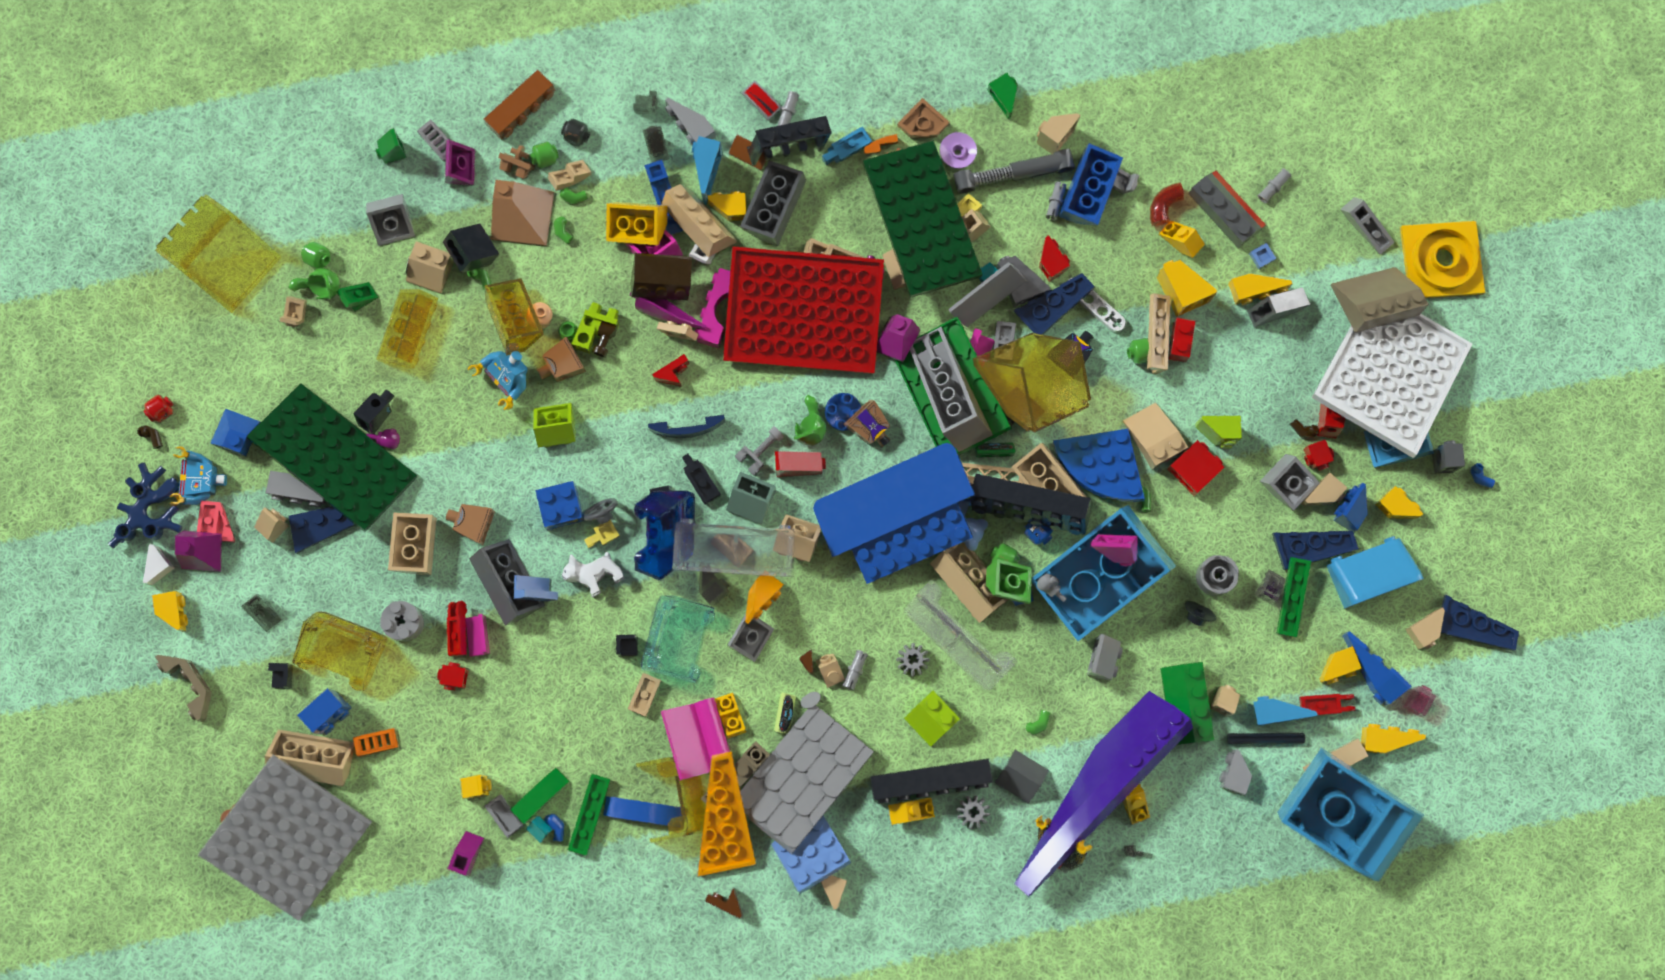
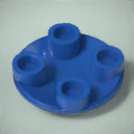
[825,393,861,431]

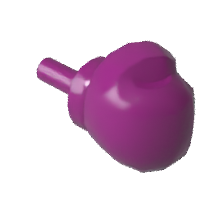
[366,428,400,450]

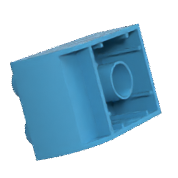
[1277,748,1424,881]

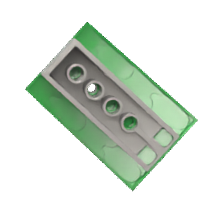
[894,317,1012,456]

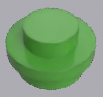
[558,322,577,341]

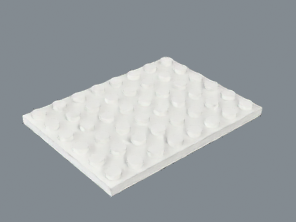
[1312,314,1472,458]

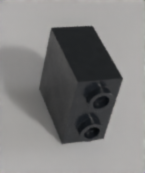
[443,223,499,273]

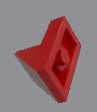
[652,354,689,387]

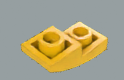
[715,693,746,739]

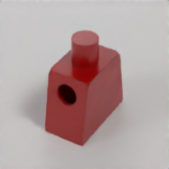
[1317,404,1345,439]

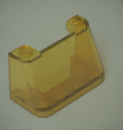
[292,611,387,691]

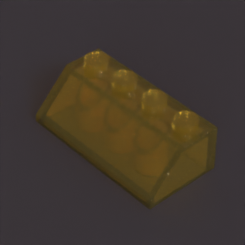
[485,278,543,356]
[376,289,438,369]

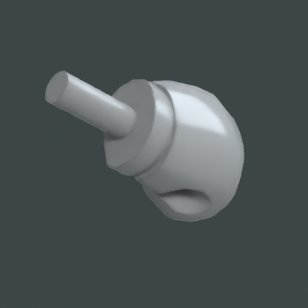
[1037,574,1067,602]

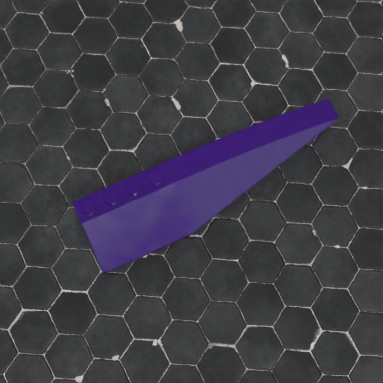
[1014,691,1193,898]

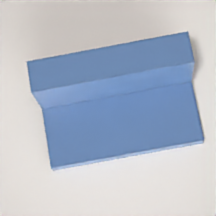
[514,575,558,601]

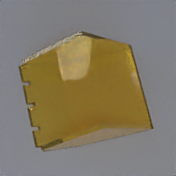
[155,194,281,313]
[973,333,1091,433]

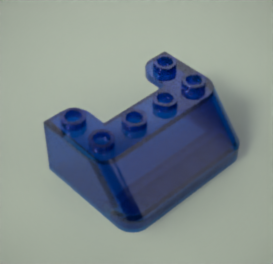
[634,490,695,581]

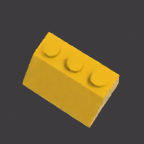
[606,202,668,245]

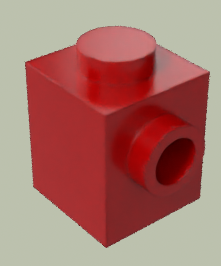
[1304,439,1334,471]
[437,662,469,691]

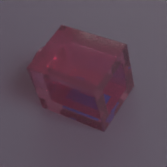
[1403,685,1436,717]

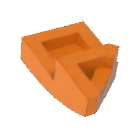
[864,134,898,154]

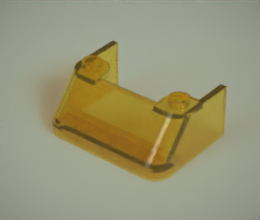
[636,757,706,843]

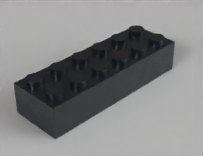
[970,474,1091,535]
[870,758,992,804]

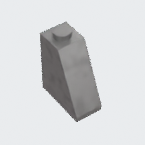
[997,256,1050,307]
[1247,287,1310,328]

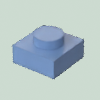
[1249,243,1276,269]

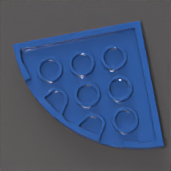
[1053,429,1145,502]

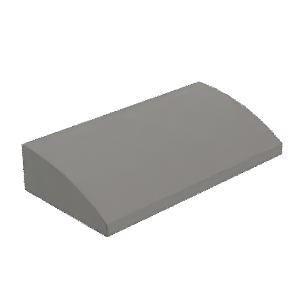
[948,262,1026,327]

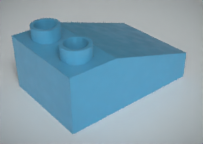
[1031,505,1176,641]

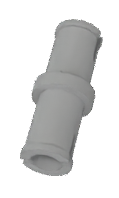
[777,91,800,126]
[1257,168,1291,204]
[1046,182,1067,221]
[843,650,868,691]

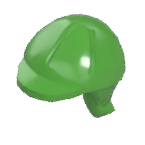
[288,268,340,300]
[794,395,826,446]

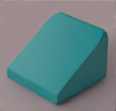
[978,262,998,283]
[526,816,553,843]

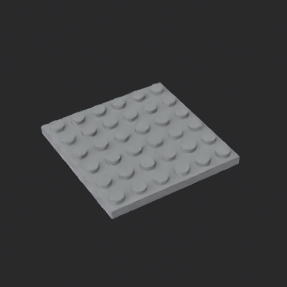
[198,755,372,921]

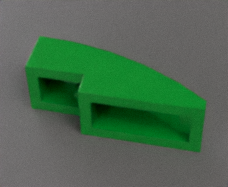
[510,768,570,824]

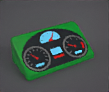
[975,442,1016,458]

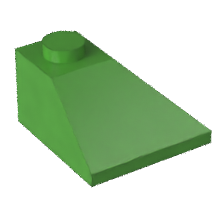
[986,559,1032,604]

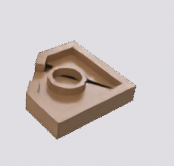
[897,98,950,138]

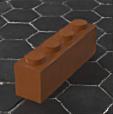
[484,70,555,140]

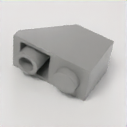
[1219,749,1252,795]

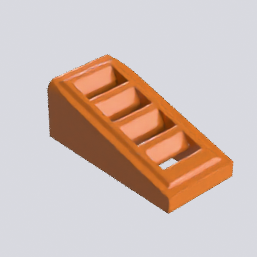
[353,728,398,757]

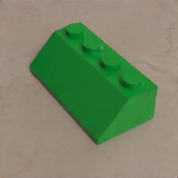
[1160,662,1214,745]

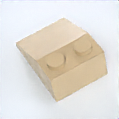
[1123,402,1188,470]

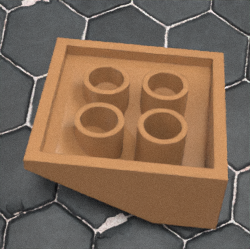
[491,180,554,246]

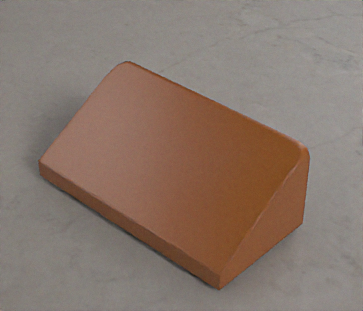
[728,134,767,171]

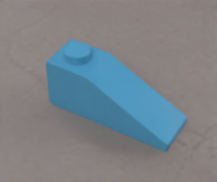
[1253,696,1318,726]

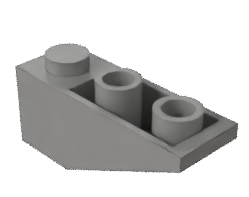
[665,98,716,146]
[266,471,327,507]

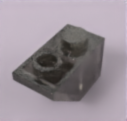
[643,125,669,163]
[699,562,730,608]

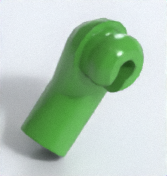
[560,188,588,205]
[554,216,573,244]
[467,268,492,290]
[1141,486,1151,513]
[1026,710,1050,735]

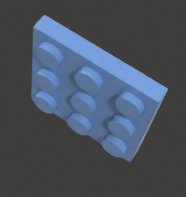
[771,816,851,894]

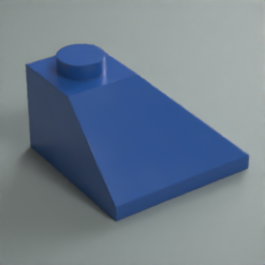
[210,408,261,457]

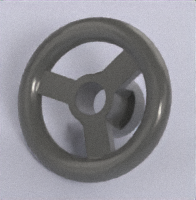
[583,498,618,524]

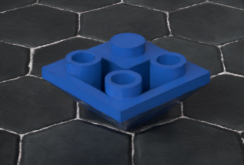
[1333,482,1368,533]

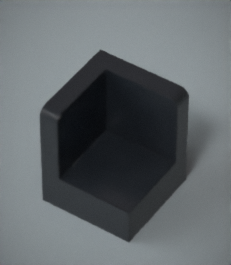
[616,634,638,656]
[268,663,293,688]

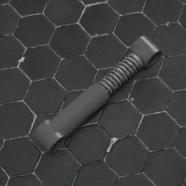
[953,149,1075,194]

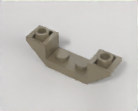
[155,655,212,722]
[701,741,770,803]

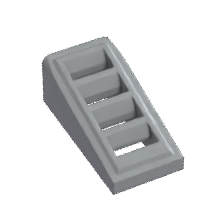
[417,120,449,162]

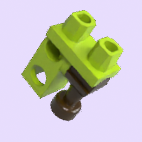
[572,302,619,358]

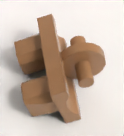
[498,145,536,179]

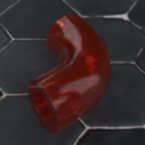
[1150,182,1184,226]

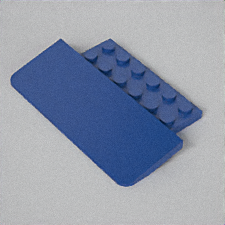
[813,443,975,584]

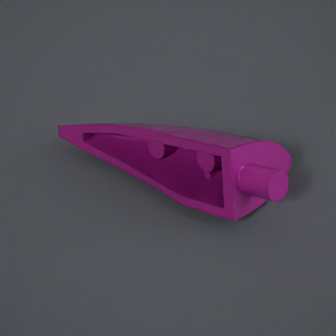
[630,292,706,329]

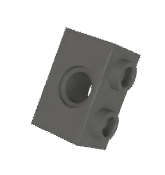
[1432,441,1465,474]

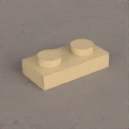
[656,321,698,341]
[628,673,661,717]

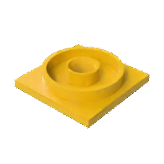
[1400,221,1485,298]

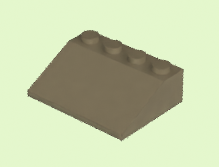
[1330,267,1429,333]

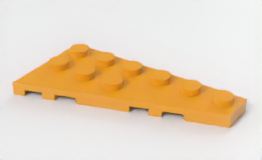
[698,751,756,876]

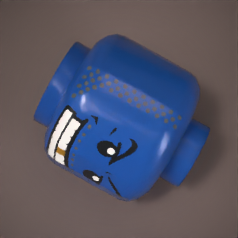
[1025,523,1053,545]

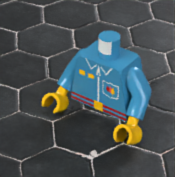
[468,350,527,410]
[169,446,227,506]

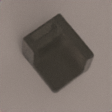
[633,90,658,115]

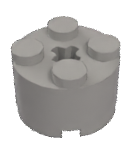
[1195,555,1239,596]
[380,601,424,642]

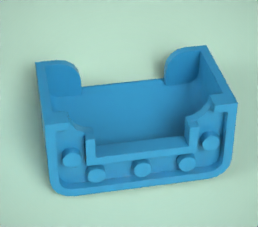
[1327,536,1424,609]

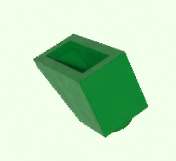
[987,72,1017,119]
[376,128,407,164]

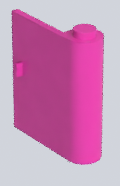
[661,697,730,780]

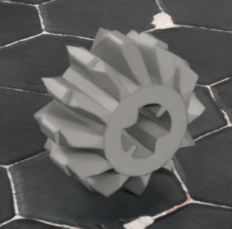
[896,643,930,677]
[957,795,990,829]

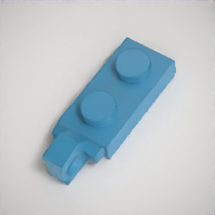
[822,126,872,165]

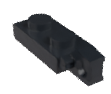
[682,453,721,505]

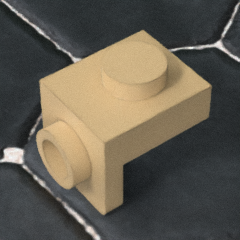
[280,296,307,327]
[816,654,845,688]

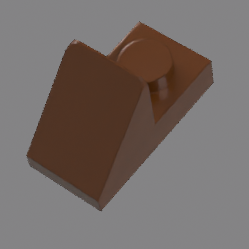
[705,888,743,919]

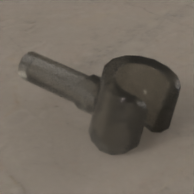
[1124,845,1152,858]

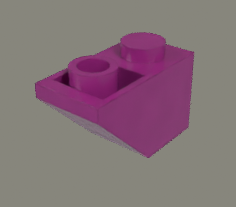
[447,831,484,876]

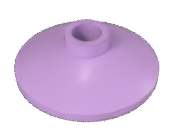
[940,132,977,169]

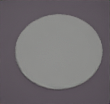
[801,692,821,708]

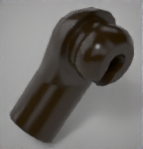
[1289,419,1319,438]
[137,425,163,449]

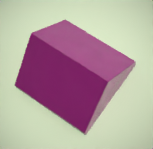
[445,139,475,185]

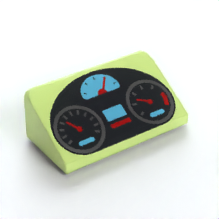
[774,693,796,734]

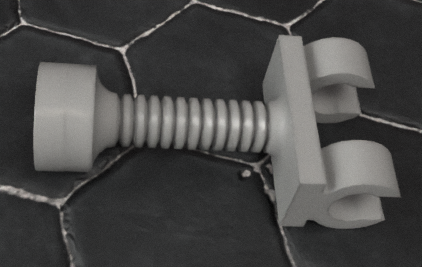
[735,426,784,476]

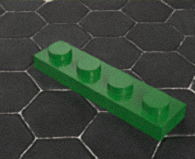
[1276,557,1311,637]
[568,773,611,856]

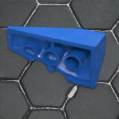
[1342,631,1412,705]

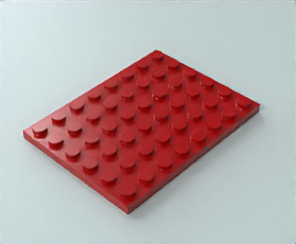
[723,246,884,373]

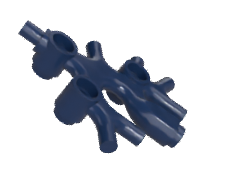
[108,463,182,549]

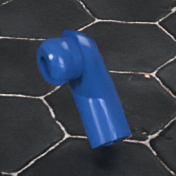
[1470,463,1495,489]
[544,814,564,841]

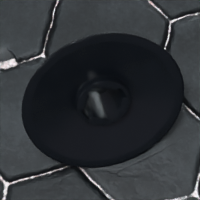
[1185,601,1217,626]

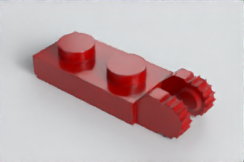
[447,600,467,656]
[1299,693,1356,715]

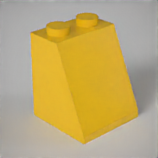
[1157,260,1217,317]

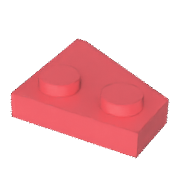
[197,501,235,543]

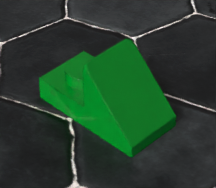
[337,282,379,312]

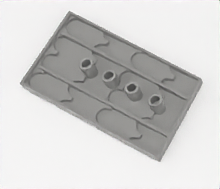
[740,705,874,854]

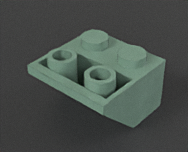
[726,472,776,525]

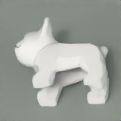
[562,552,624,597]

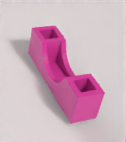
[695,268,730,349]

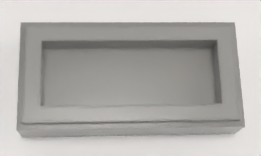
[485,794,524,838]

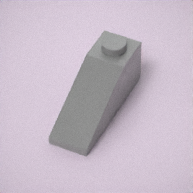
[1340,197,1395,255]

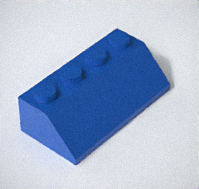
[1058,143,1123,226]

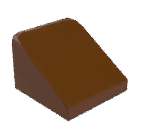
[799,649,813,674]

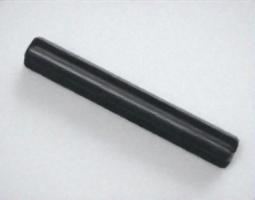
[1227,733,1305,744]

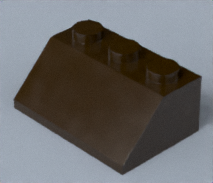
[630,253,692,301]

